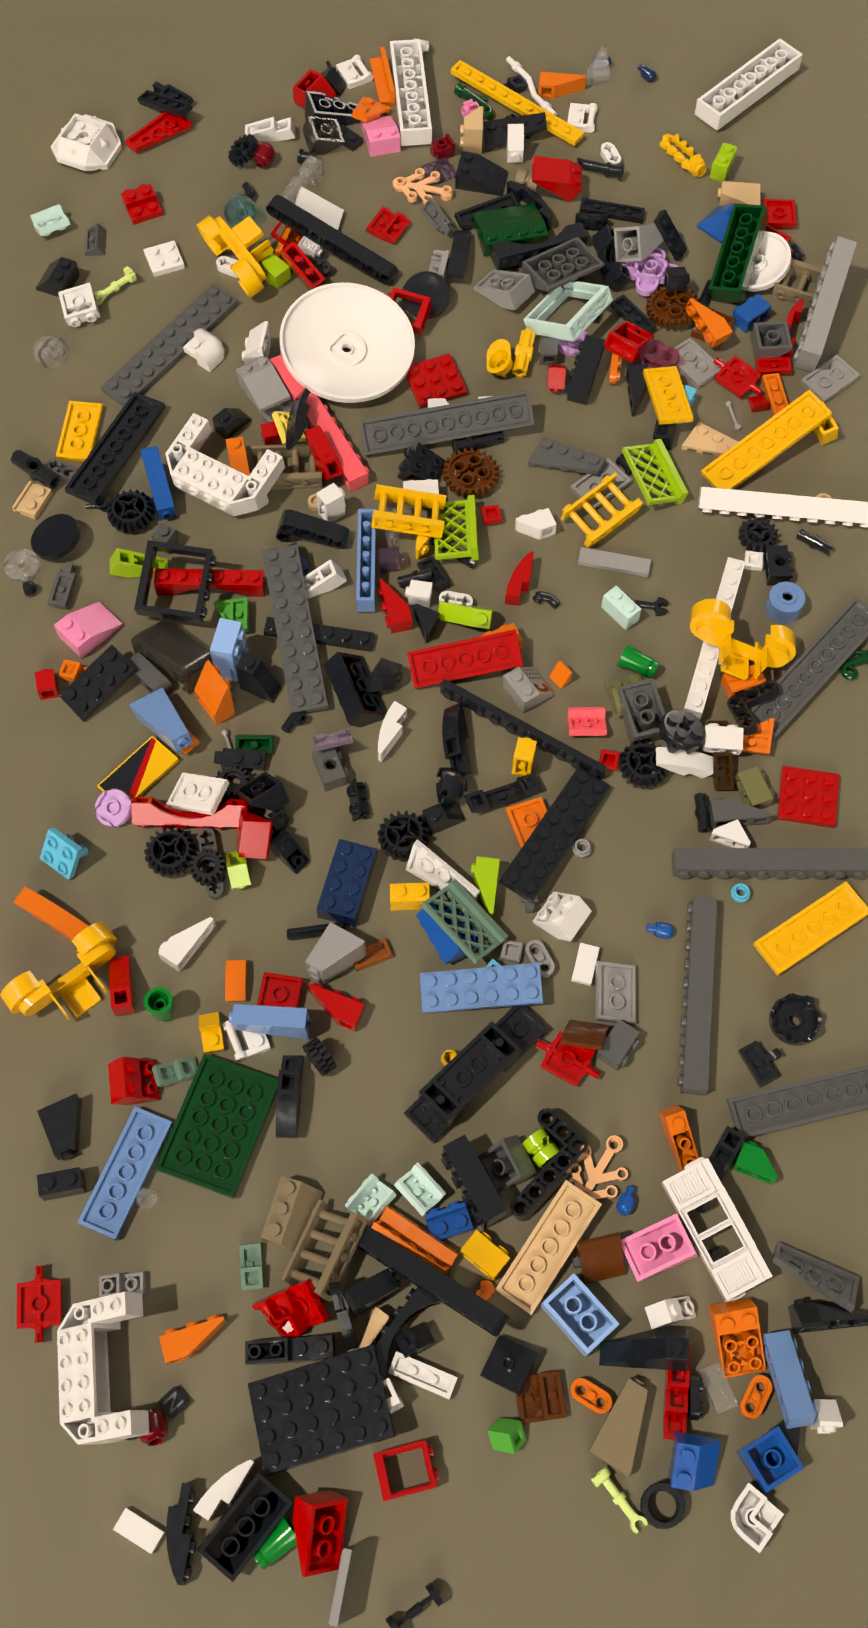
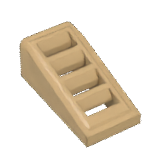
[359,1307,390,1349]

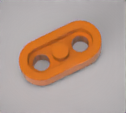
[609,353,622,384]
[739,1375,772,1419]
[570,1378,612,1414]

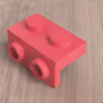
[567,707,607,736]

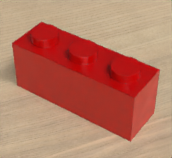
[281,241,326,291]

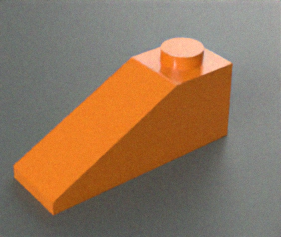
[226,436,250,476]

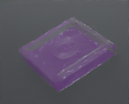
[311,728,353,751]

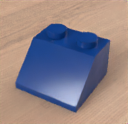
[736,1426,804,1493]
[669,1432,721,1491]

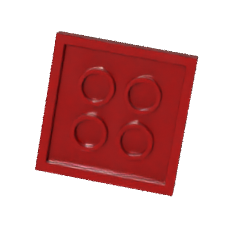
[405,353,468,409]
[777,766,839,828]

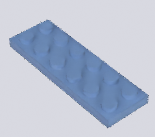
[420,963,543,1014]
[77,1106,173,1241]

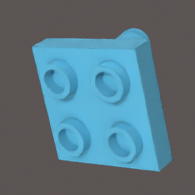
[40,827,89,880]

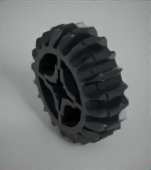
[106,489,155,534]
[618,740,668,790]
[378,810,430,861]
[144,826,197,879]

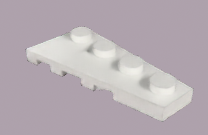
[406,839,480,900]

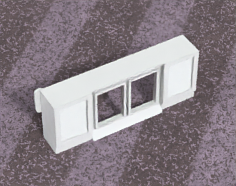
[661,1157,772,1302]

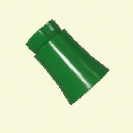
[617,643,659,678]
[144,987,174,1022]
[253,1515,297,1570]

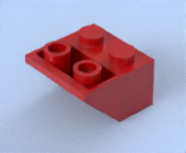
[293,69,337,108]
[108,1056,160,1105]

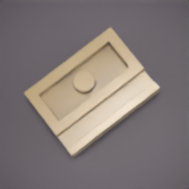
[12,481,53,520]

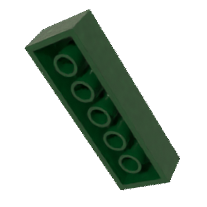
[708,204,769,303]

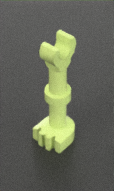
[93,266,137,305]
[591,1466,648,1534]

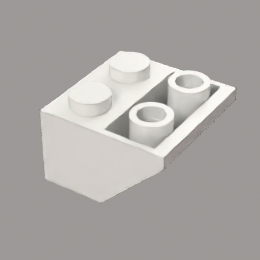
[532,892,592,942]

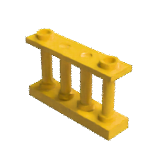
[560,472,643,548]
[371,484,447,538]

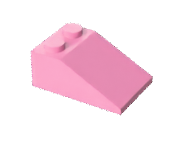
[360,116,401,157]
[54,602,123,659]
[621,1213,698,1282]

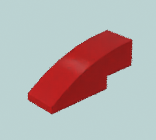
[505,551,534,606]

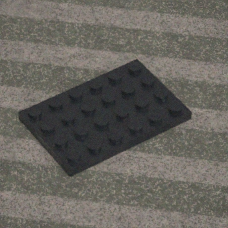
[248,1344,396,1476]

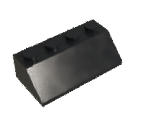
[324,652,387,727]
[197,1470,293,1582]

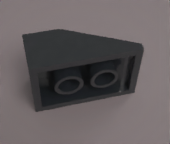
[455,151,508,196]

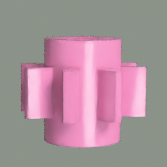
[461,99,479,117]

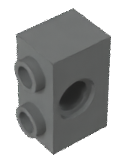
[312,747,349,792]

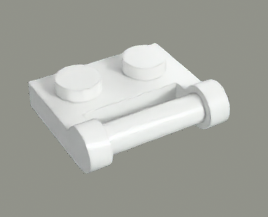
[336,55,374,89]
[567,103,598,133]
[222,1021,271,1062]

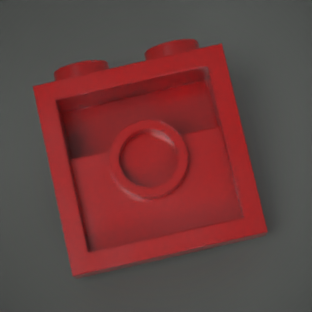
[121,184,163,225]

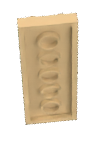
[495,1180,602,1315]

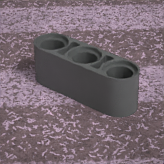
[128,652,173,693]

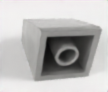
[614,223,664,262]
[305,922,367,984]

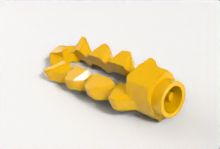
[659,133,707,177]

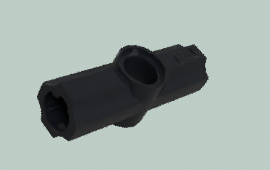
[10,450,60,489]

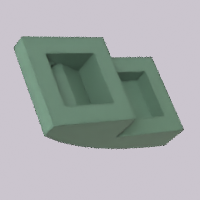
[152,1057,198,1087]
[239,1243,264,1291]

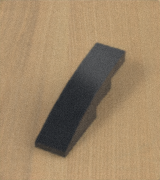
[447,230,471,279]
[286,387,311,451]

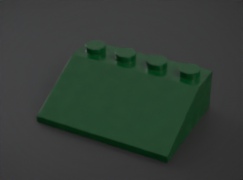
[472,203,548,257]

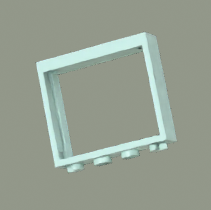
[523,281,613,342]

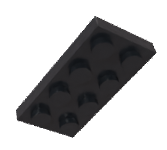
[59,645,138,722]

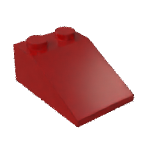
[532,156,582,202]
[293,1490,348,1577]

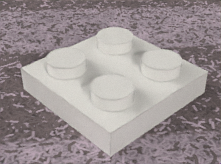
[143,241,185,277]

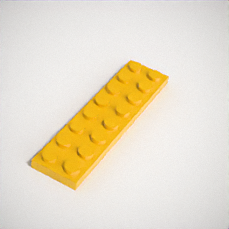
[701,389,832,490]

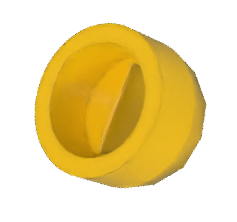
[441,1050,457,1066]

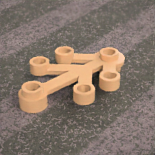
[393,168,453,205]
[570,1135,628,1200]

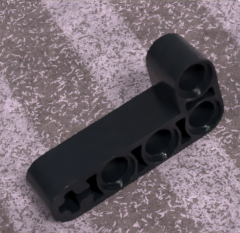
[276,509,350,549]

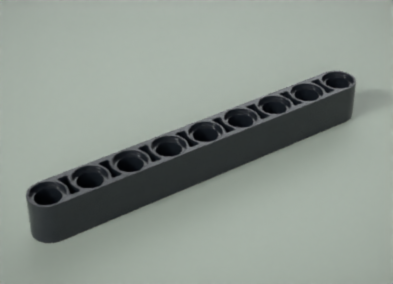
[266,195,398,285]
[357,1225,509,1337]

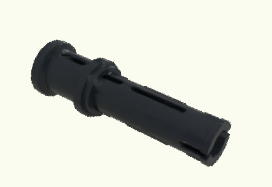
[576,158,624,180]
[451,431,504,455]

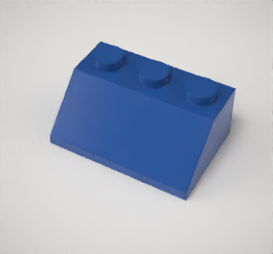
[416,900,479,964]

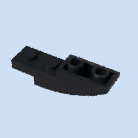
[442,703,473,776]
[276,1055,304,1138]
[245,1334,335,1365]
[166,1483,197,1586]

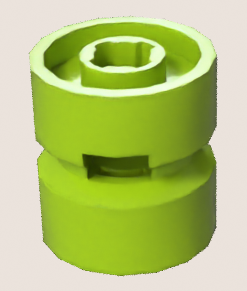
[522,1128,560,1169]

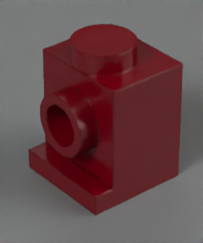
[430,134,455,162]

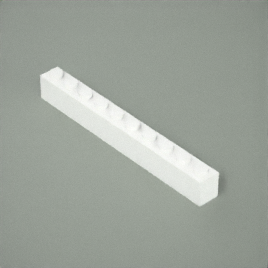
[697,487,868,527]
[684,557,745,720]

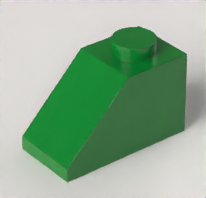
[732,1141,777,1185]

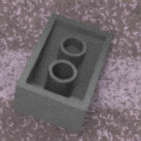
[617,679,665,745]

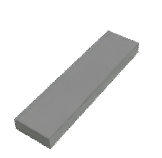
[578,547,651,578]

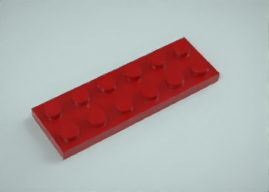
[407,629,523,689]

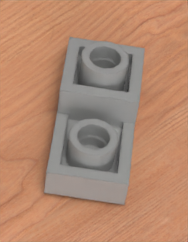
[99,1272,147,1298]

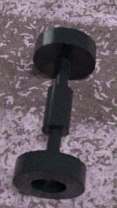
[385,1582,444,1628]

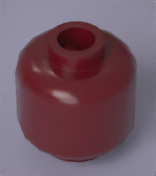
[253,142,275,168]
[139,1409,168,1446]

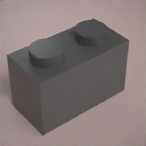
[596,1019,640,1071]

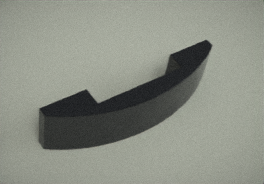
[506,180,552,231]
[464,773,542,813]

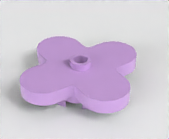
[622,247,678,296]

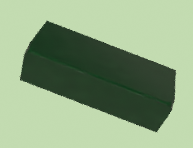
[235,734,274,754]

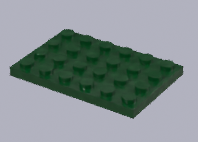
[155,1053,278,1199]

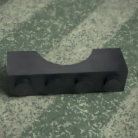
[592,225,632,292]
[695,1126,746,1214]

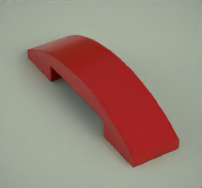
[783,299,804,358]

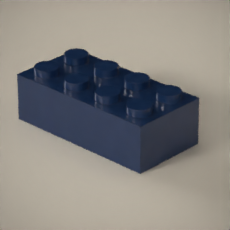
[317,839,377,927]

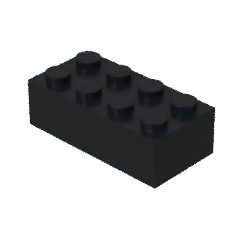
[441,1135,507,1230]

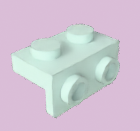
[30,204,71,236]
[394,1163,446,1217]
[345,1173,396,1227]

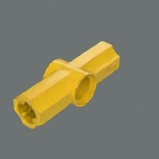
[512,328,536,378]

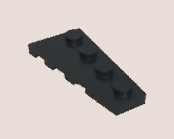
[483,112,547,152]
[454,192,519,230]

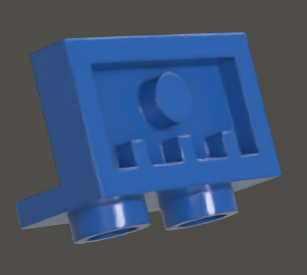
[425,1201,474,1241]

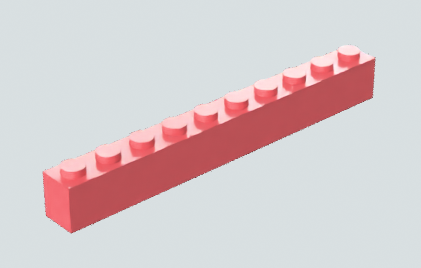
[270,355,370,492]

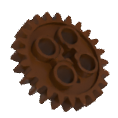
[646,287,699,329]
[443,447,499,498]

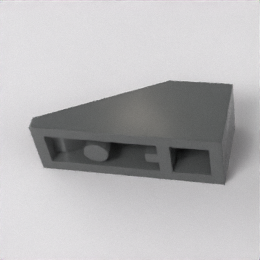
[708,797,771,829]

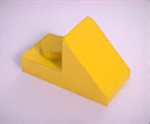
[199,1012,225,1054]

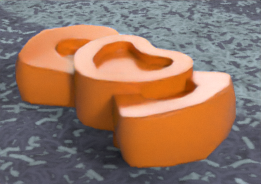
[475,1280,495,1300]

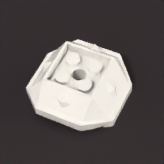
[51,113,122,171]

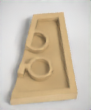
[681,422,738,457]

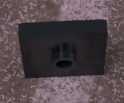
[480,1335,539,1396]

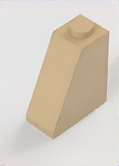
[717,181,760,206]

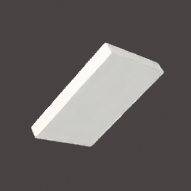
[295,186,344,230]
[166,772,230,815]

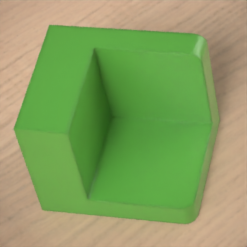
[487,1417,527,1454]

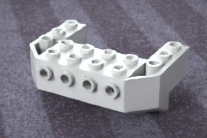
[165,413,285,516]
[57,1292,149,1445]

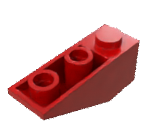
[304,425,344,481]
[376,578,413,634]
[109,955,136,1016]
[307,982,365,1032]

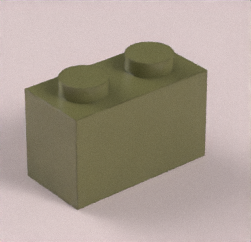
[734,766,774,809]

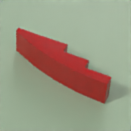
[662,1345,690,1440]

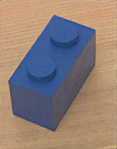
[732,294,772,333]

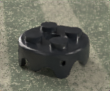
[656,709,706,754]
[769,993,822,1046]

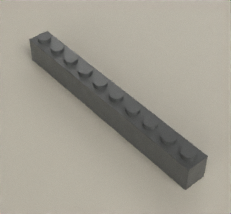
[671,848,868,880]
[677,896,717,1096]

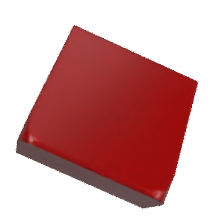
[747,395,770,412]
[599,748,620,771]

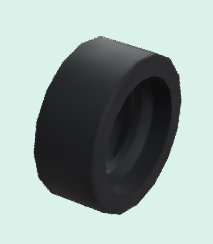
[640,1482,685,1529]

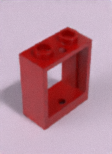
[388,287,433,335]
[604,320,655,363]
[373,1440,440,1502]

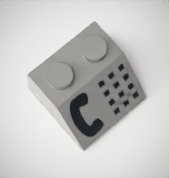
[502,667,554,713]

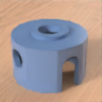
[765,582,805,624]

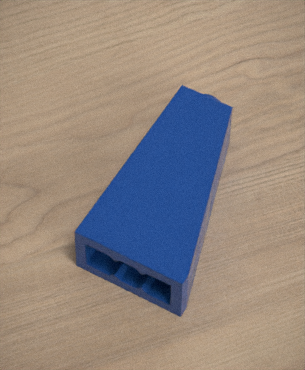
[140,446,177,521]

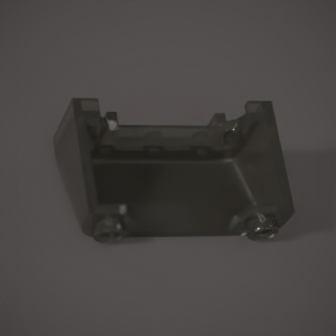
[131,619,213,695]

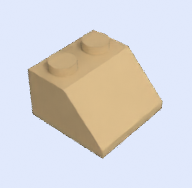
[460,106,483,154]

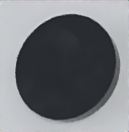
[402,271,450,319]
[31,514,81,560]

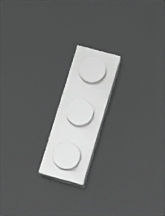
[388,1351,458,1400]

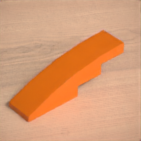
[14,886,88,940]

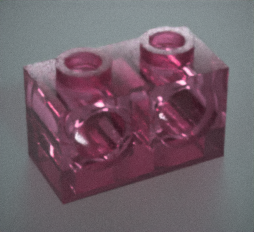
[640,338,680,368]

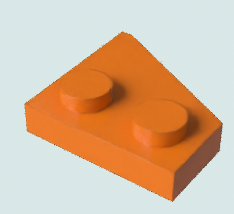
[352,96,391,123]
[742,718,775,755]

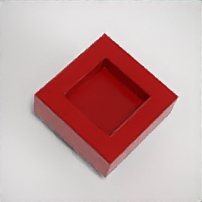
[481,505,502,525]

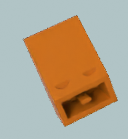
[194,660,235,725]
[708,1298,766,1379]

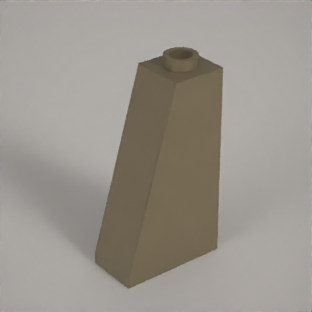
[587,1378,648,1478]

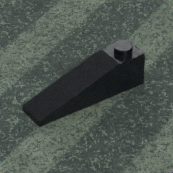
[305,91,361,129]
[788,1299,868,1334]
[599,1326,689,1371]

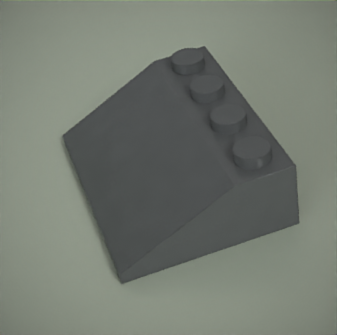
[522,237,604,292]

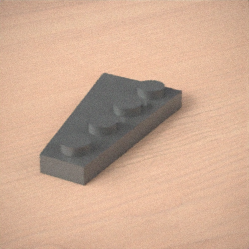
[528,437,606,475]
[772,1242,860,1313]

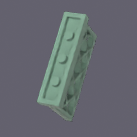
[421,879,508,964]

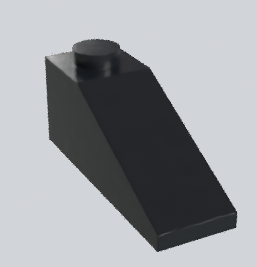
[626,364,648,416]

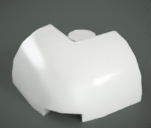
[183,328,225,372]
[731,1483,784,1553]

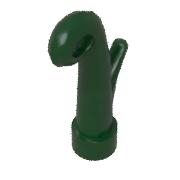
[454,82,494,118]
[840,650,868,680]

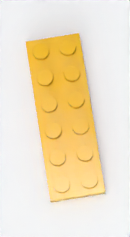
[753,881,868,976]

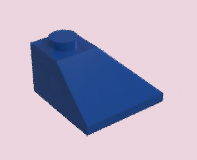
[697,204,734,244]

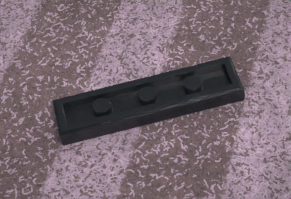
[137,90,193,118]
[579,198,645,224]

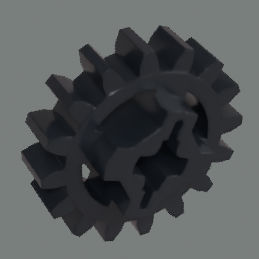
[228,133,259,167]
[738,516,778,552]

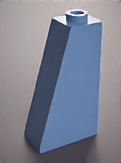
[129,688,193,752]
[229,1004,312,1040]

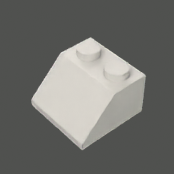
[242,321,271,365]

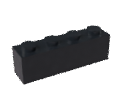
[565,335,605,405]

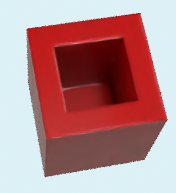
[260,421,283,445]
[34,669,59,700]

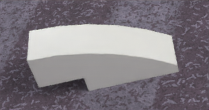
[245,117,296,142]
[378,701,407,762]
[656,747,714,779]
[193,1460,256,1521]

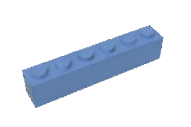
[356,509,376,612]

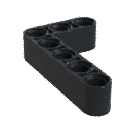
[511,1108,589,1222]

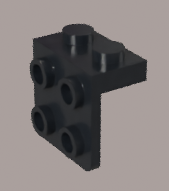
[397,442,445,480]

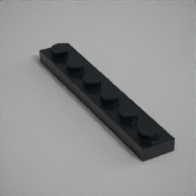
[264,617,374,652]

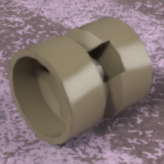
[515,168,540,193]

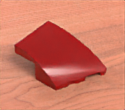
[252,1279,330,1338]

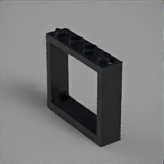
[134,540,217,624]

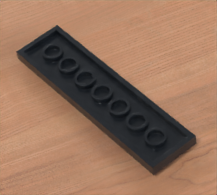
[65,392,165,505]
[499,767,611,904]

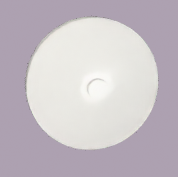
[747,231,792,292]

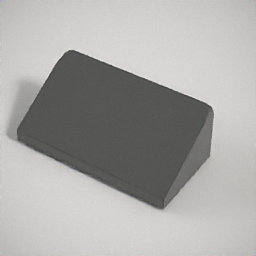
[85,223,106,256]

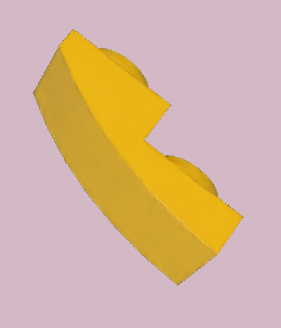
[416,535,431,560]

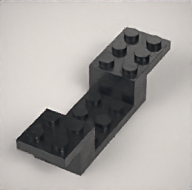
[404,1005,548,1144]

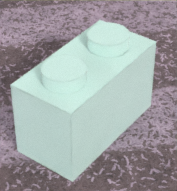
[601,586,641,630]

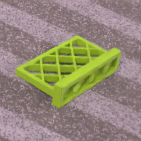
[621,439,688,505]
[435,495,479,561]

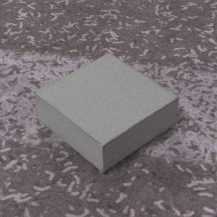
[500,940,523,964]

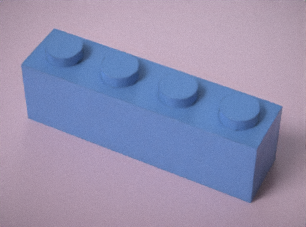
[762,1330,818,1429]

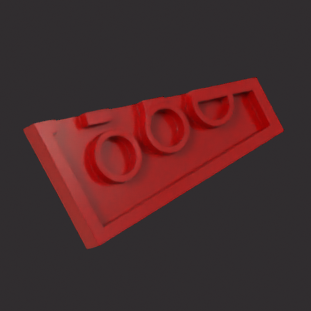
[125,112,193,153]

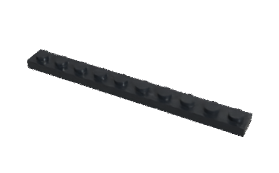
[440,679,606,780]

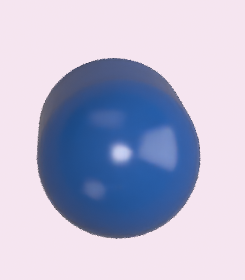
[646,922,674,939]
[616,1185,635,1215]

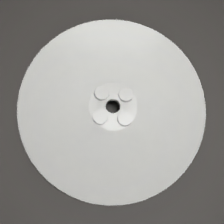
[279,283,415,403]

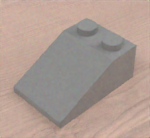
[473,269,535,310]
[236,357,291,412]

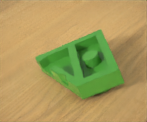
[214,597,250,633]

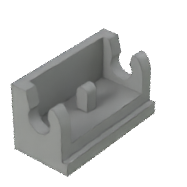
[429,250,449,279]

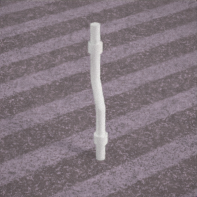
[506,56,557,116]

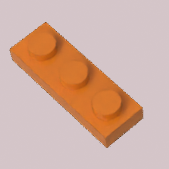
[761,373,789,416]

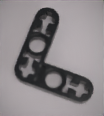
[727,680,780,735]

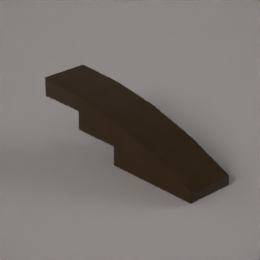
[708,721,734,790]

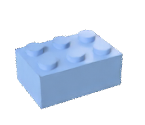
[210,618,249,682]
[540,1273,619,1357]

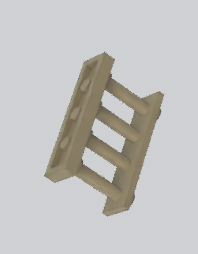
[772,259,849,315]
[251,444,323,490]
[281,1200,368,1302]

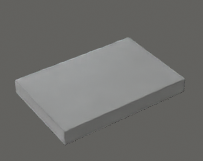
[665,337,721,389]
[800,355,861,403]
[570,459,632,510]
[595,961,636,1025]
[328,1548,354,1627]

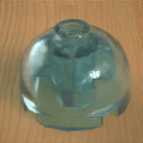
[224,194,256,227]

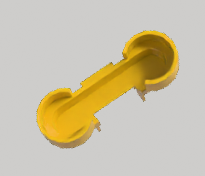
[196,215,274,298]
[690,599,796,680]
[0,922,117,1021]

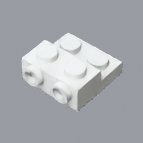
[58,283,100,327]

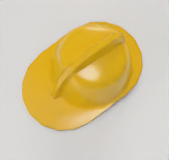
[486,339,513,378]

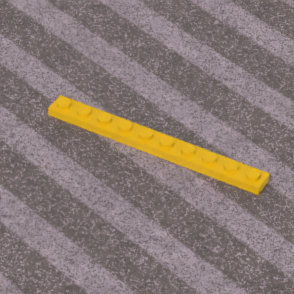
[451,60,584,146]

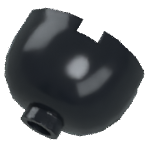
[436,767,468,805]

